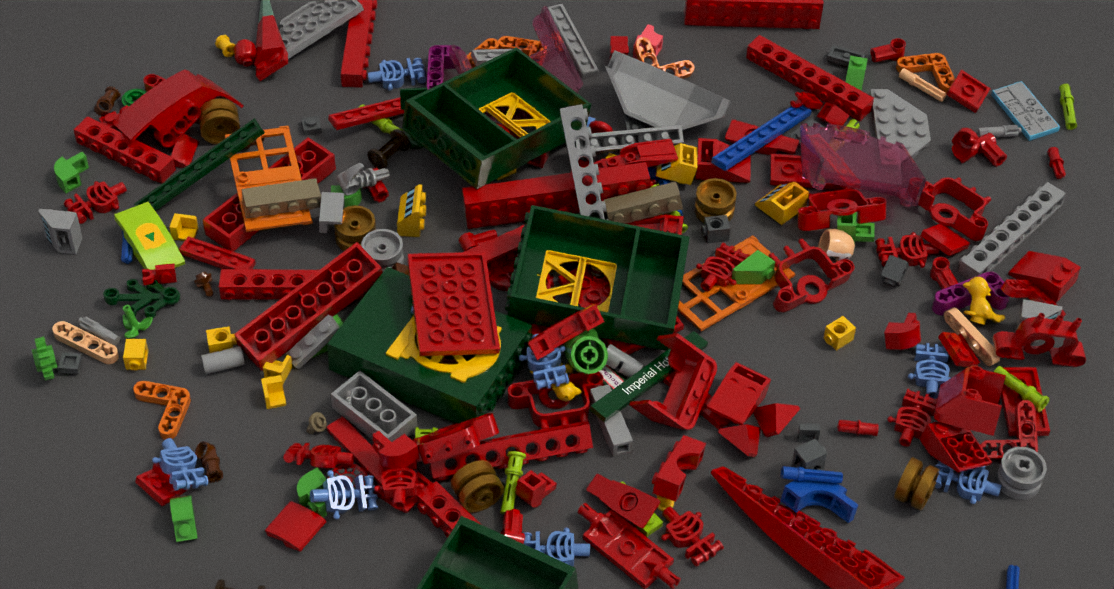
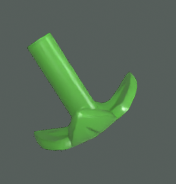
[123,305,153,338]

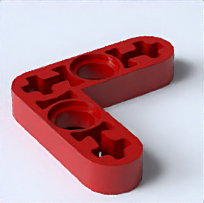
[1000,279,1066,318]
[980,400,1038,460]

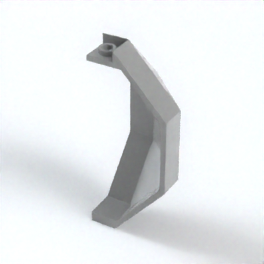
[605,50,731,130]

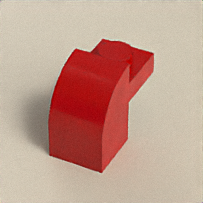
[610,36,629,59]
[884,313,921,350]
[372,431,419,469]
[515,470,557,508]

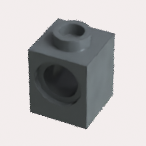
[701,215,731,243]
[881,255,909,286]

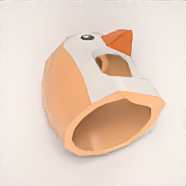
[818,229,855,262]

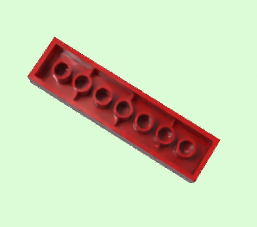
[684,0,824,29]
[203,137,336,251]
[234,242,382,371]

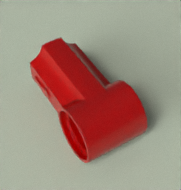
[870,38,906,62]
[977,133,1007,167]
[363,167,389,203]
[458,230,498,252]
[930,257,958,289]
[501,509,525,544]

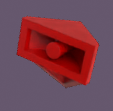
[753,403,800,437]
[718,424,761,457]

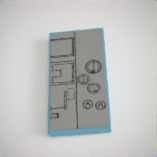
[991,81,1060,141]

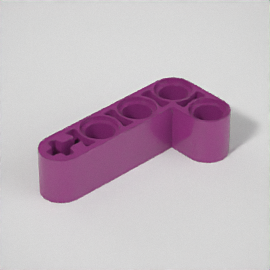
[427,45,462,90]
[932,272,1010,316]

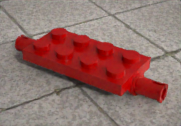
[577,503,681,589]

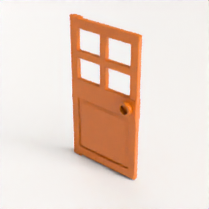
[225,126,313,232]
[678,235,795,331]

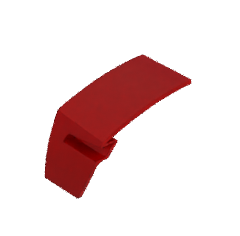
[112,69,244,148]

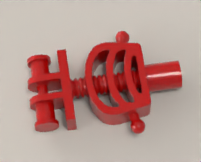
[64,181,127,224]
[875,232,939,268]
[696,242,750,292]
[887,388,937,447]
[283,443,354,468]
[374,461,425,509]
[661,506,724,567]

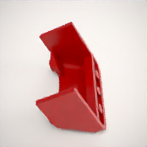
[629,333,717,430]
[934,365,1006,436]

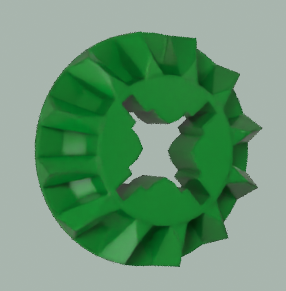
[122,89,147,107]

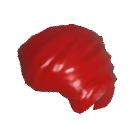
[951,127,980,163]

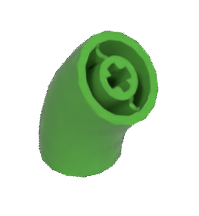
[563,329,608,374]

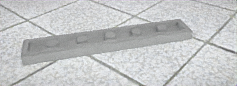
[546,4,599,79]

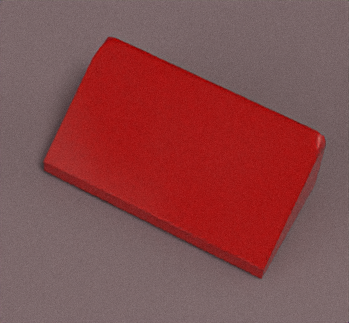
[171,134,199,168]

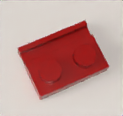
[938,332,980,367]

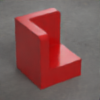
[817,102,849,130]

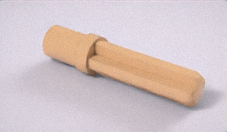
[899,68,946,102]

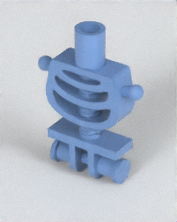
[367,58,427,91]
[519,334,569,390]
[908,343,950,398]
[152,438,208,491]
[935,460,1002,504]
[310,470,378,520]
[524,528,590,566]

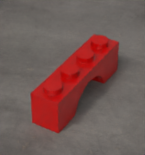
[652,435,706,502]

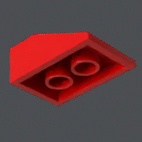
[1008,251,1081,303]

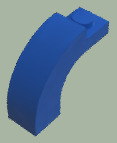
[780,480,858,523]

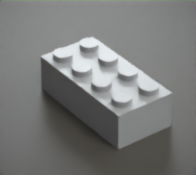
[331,371,417,442]

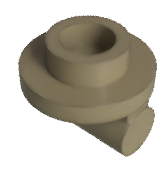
[306,412,327,434]

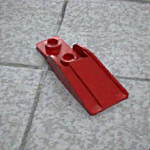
[725,120,799,155]
[604,139,678,167]
[587,474,661,529]

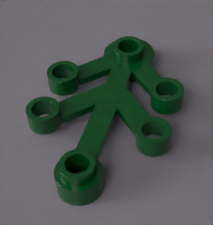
[103,279,181,318]

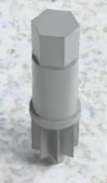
[977,125,1021,137]
[78,316,121,346]

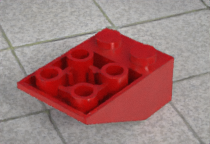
[696,138,751,183]
[707,362,771,425]
[920,421,992,472]

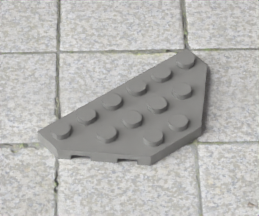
[279,0,364,59]
[870,89,931,170]

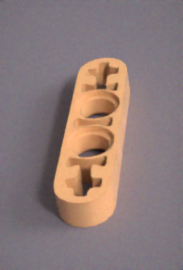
[944,307,1000,366]
[52,321,119,364]

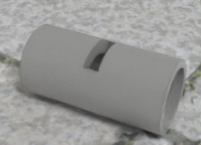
[606,344,644,378]
[201,346,245,374]

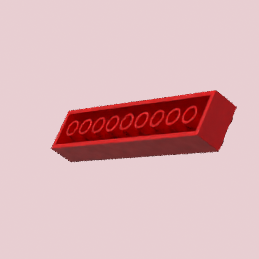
[462,162,650,229]

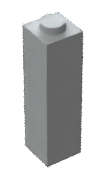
[590,384,633,457]

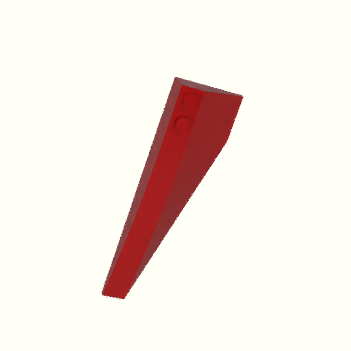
[711,466,905,589]

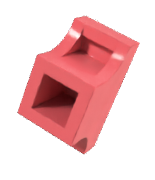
[633,24,663,59]

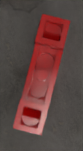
[527,304,604,360]

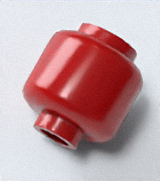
[233,39,257,67]

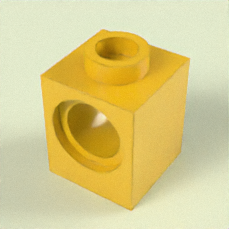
[823,316,856,351]
[206,326,237,353]
[123,339,148,370]

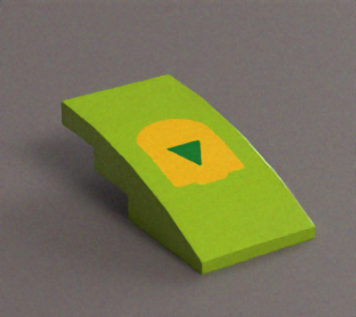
[114,202,185,270]

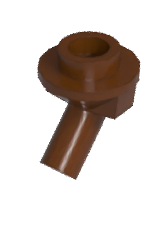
[194,271,213,296]

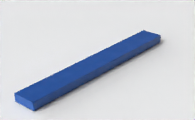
[711,105,812,171]

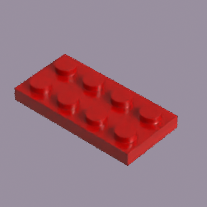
[770,154,843,190]
[1001,367,1050,436]

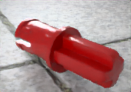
[1047,147,1066,179]
[837,420,879,437]

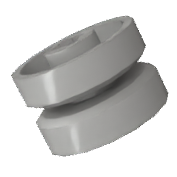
[361,229,404,273]
[996,447,1047,500]

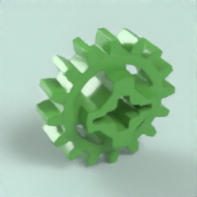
[32,337,57,381]

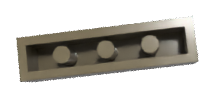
[242,178,321,218]
[604,182,683,224]

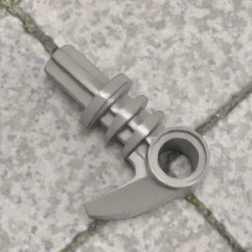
[336,163,390,195]

